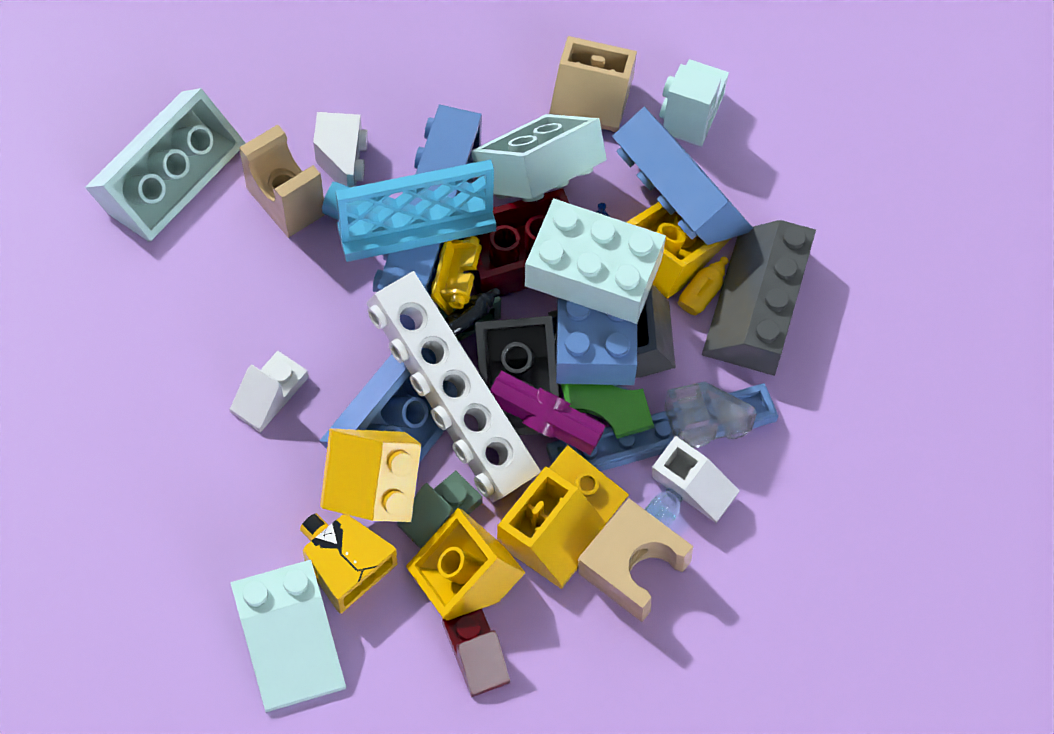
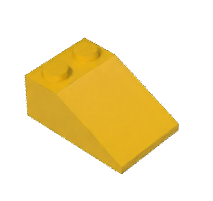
[627,202,731,299]

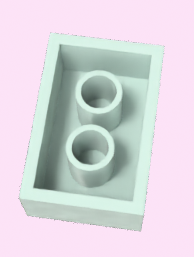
[471,114,607,202]
[525,198,666,324]

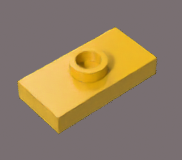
[549,445,629,523]

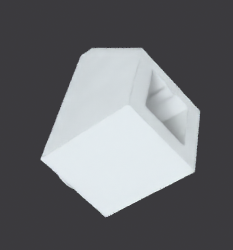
[313,112,368,187]
[652,436,740,523]

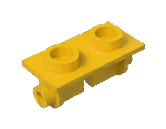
[431,236,482,316]

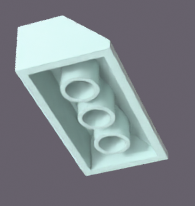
[85,88,246,241]

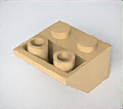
[549,36,637,132]

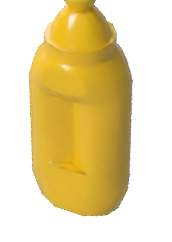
[677,256,729,316]

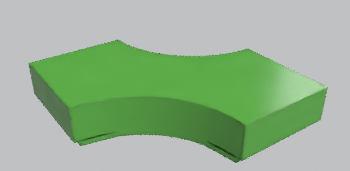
[561,384,655,439]

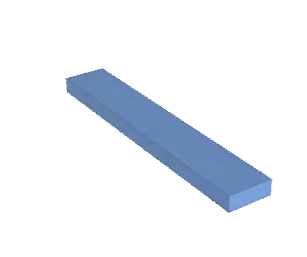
[546,383,779,471]

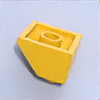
[406,508,525,620]

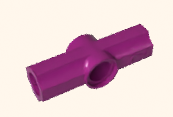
[490,371,606,455]

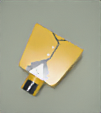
[300,513,398,614]

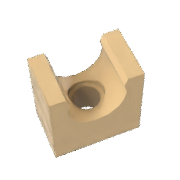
[239,124,325,238]
[578,498,693,622]

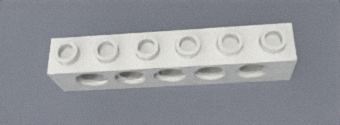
[366,271,541,503]

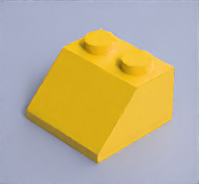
[320,428,421,522]

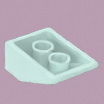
[230,560,346,712]

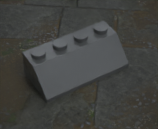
[702,220,816,376]

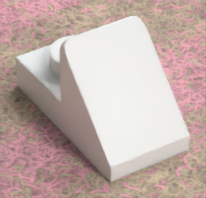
[230,351,309,433]

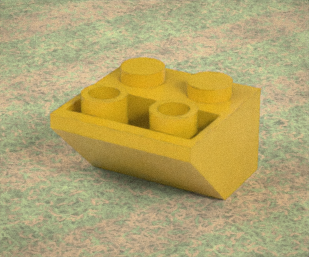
[497,466,606,589]

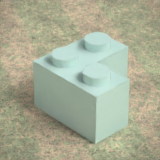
[659,59,729,147]

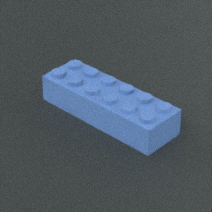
[373,104,482,330]

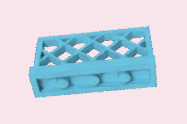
[335,159,496,262]

